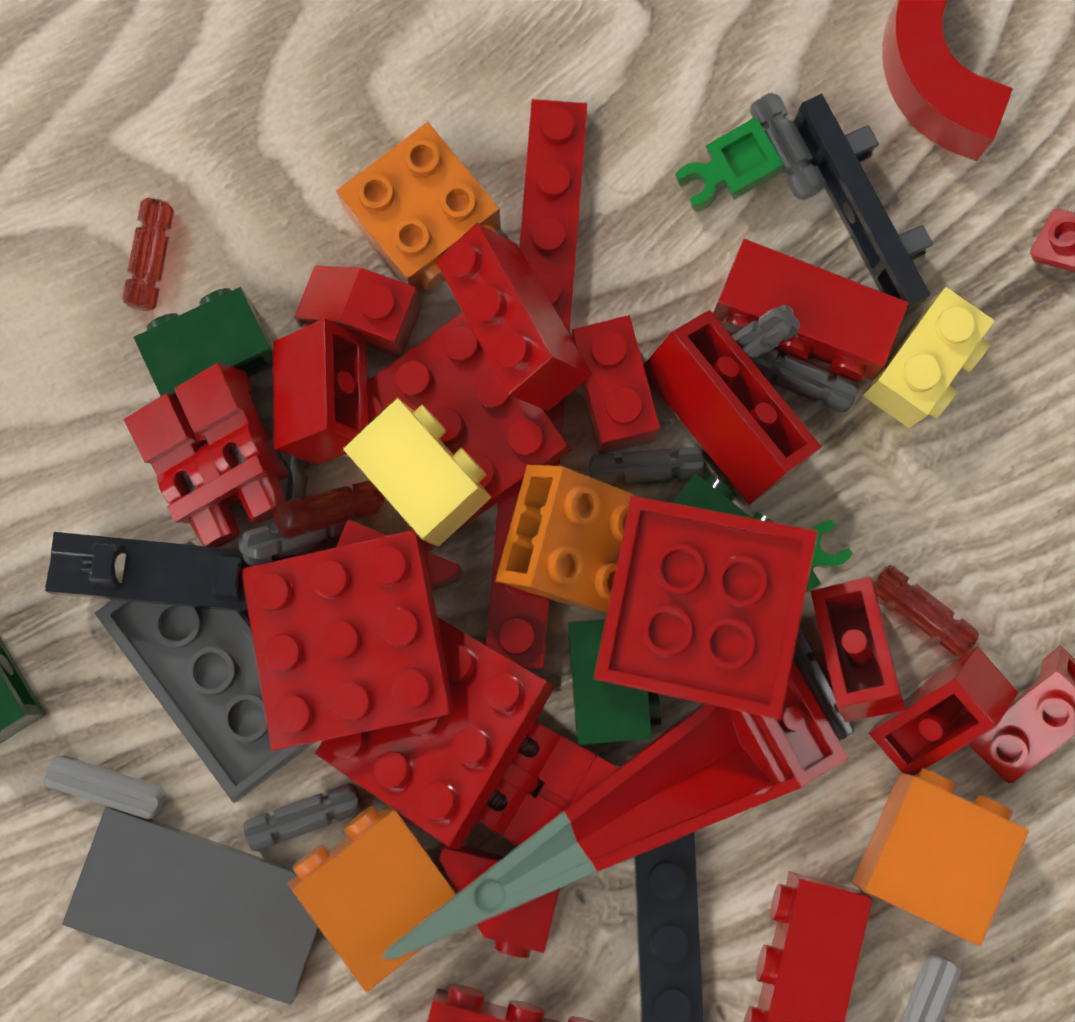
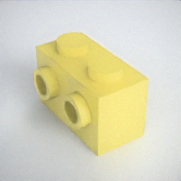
[862,287,995,429]
[343,398,491,547]

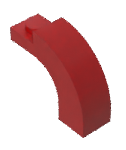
[882,0,1013,161]

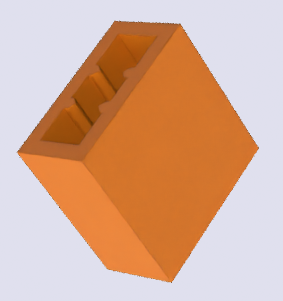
[336,122,501,292]
[495,465,639,615]
[851,768,1029,947]
[287,806,456,994]

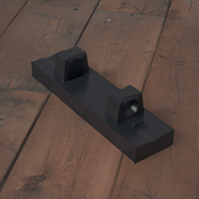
[793,93,933,317]
[45,532,296,612]

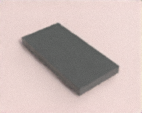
[94,541,313,803]
[62,807,319,1005]

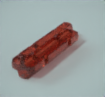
[122,198,174,311]
[272,480,385,538]
[872,565,979,656]

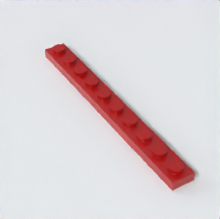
[486,99,588,669]

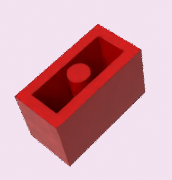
[572,315,660,454]
[273,318,368,465]
[810,576,906,723]

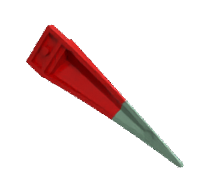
[383,660,849,960]

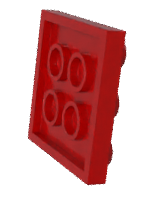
[367,312,572,552]
[594,496,818,720]
[241,530,455,751]
[315,617,555,850]

